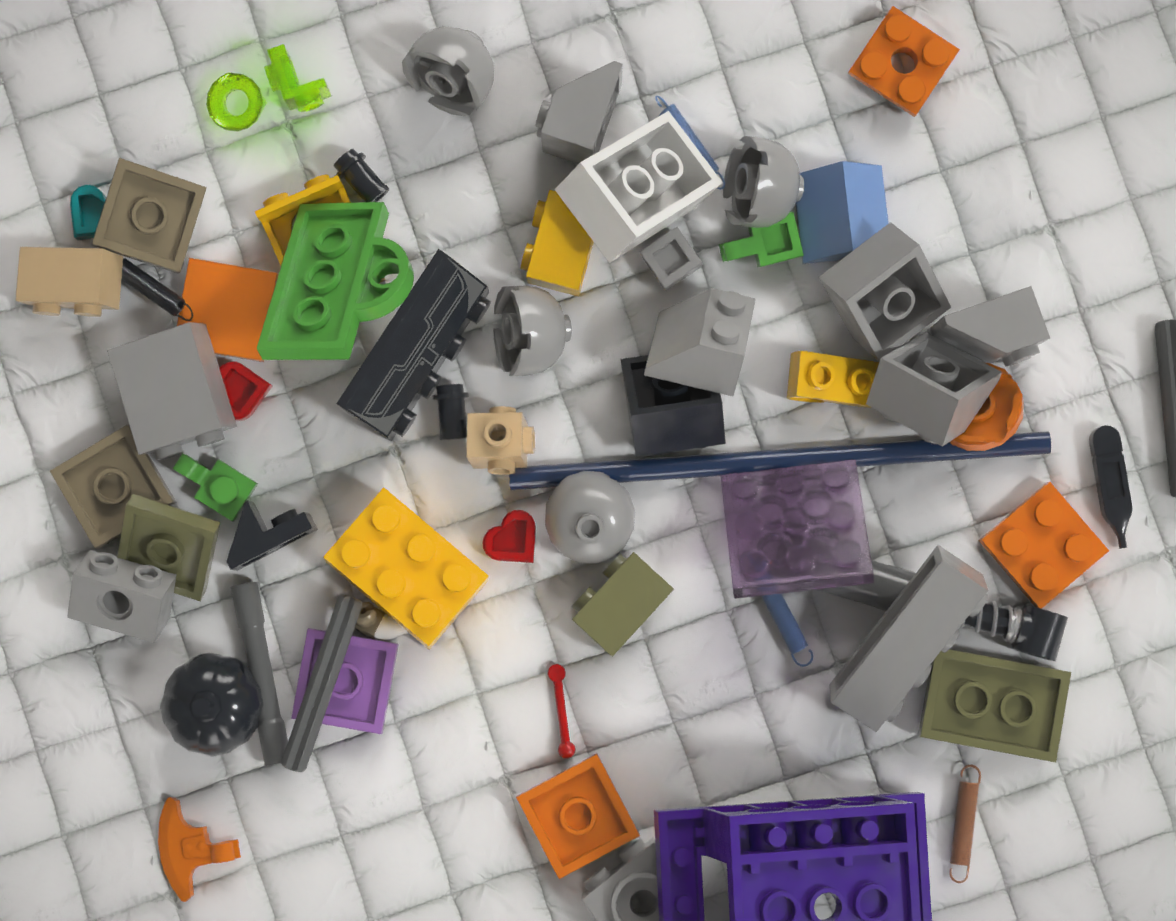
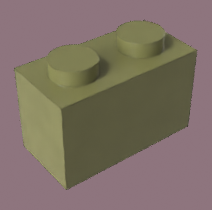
[571,552,674,657]

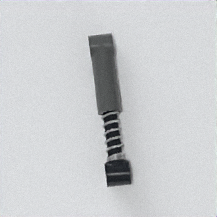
[771,533,1068,662]

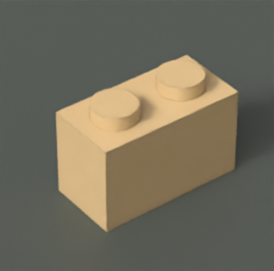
[16,247,123,317]

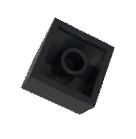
[620,355,726,457]

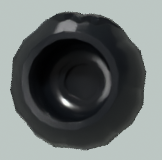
[160,653,263,757]

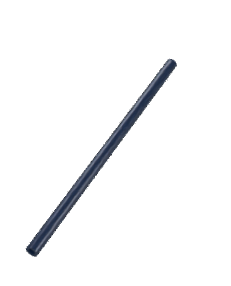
[509,431,1051,490]

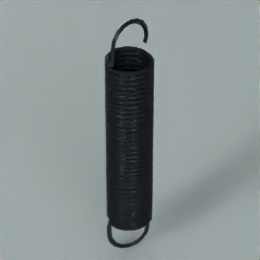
[121,258,193,321]

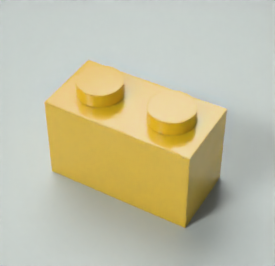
[520,190,594,297]

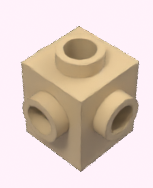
[466,406,535,475]

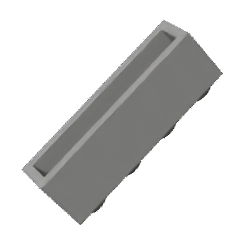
[829,545,988,732]

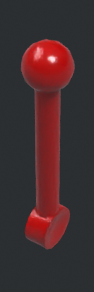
[548,664,576,759]

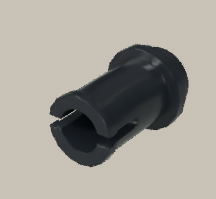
[333,149,390,202]
[433,384,469,440]

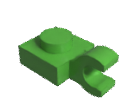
[719,212,804,267]
[173,453,258,522]

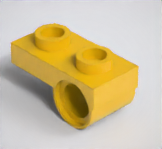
[787,351,879,408]

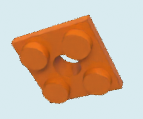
[848,6,960,117]

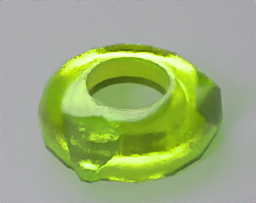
[206,72,267,131]

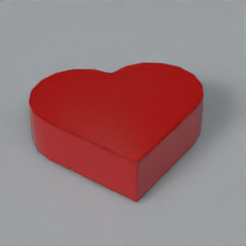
[219,362,273,421]
[482,510,536,563]

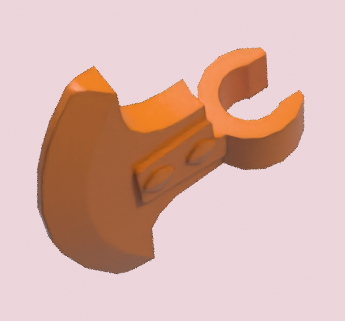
[158,797,241,902]

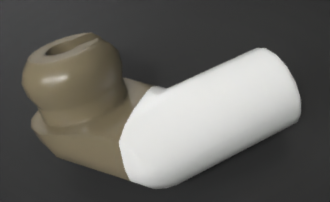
[355,601,408,641]

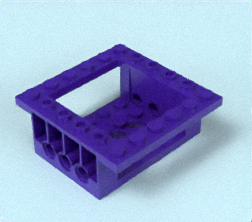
[654,792,932,921]

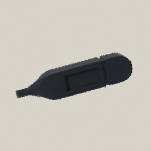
[1089,425,1133,549]

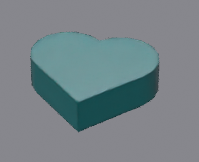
[70,185,106,240]

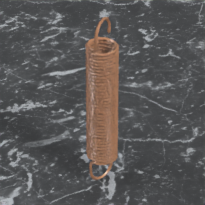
[949,765,981,883]

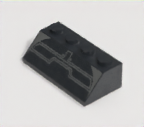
[336,249,491,441]

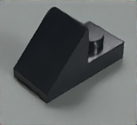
[226,500,318,571]

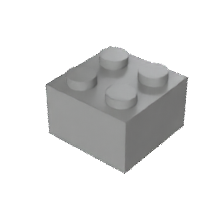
[818,222,951,362]

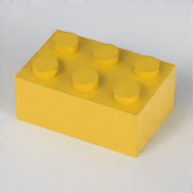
[323,487,489,650]

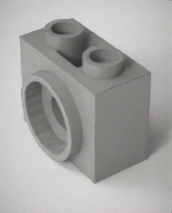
[581,838,659,921]

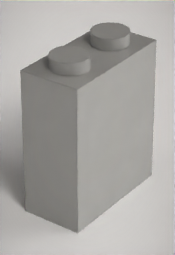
[107,322,237,460]

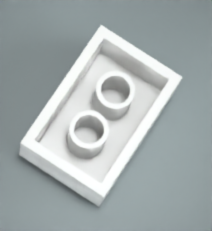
[555,111,723,263]

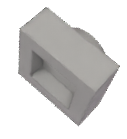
[640,227,703,291]

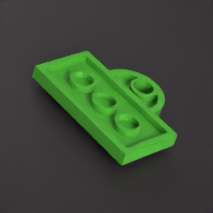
[256,202,414,360]

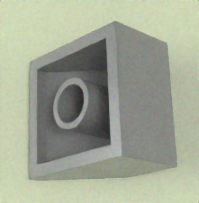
[535,61,623,164]
[930,286,1050,367]
[644,288,755,396]
[866,332,1002,446]

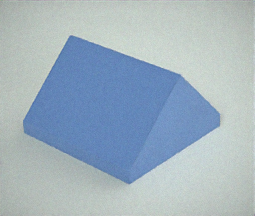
[795,161,889,264]

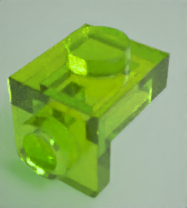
[264,44,332,112]

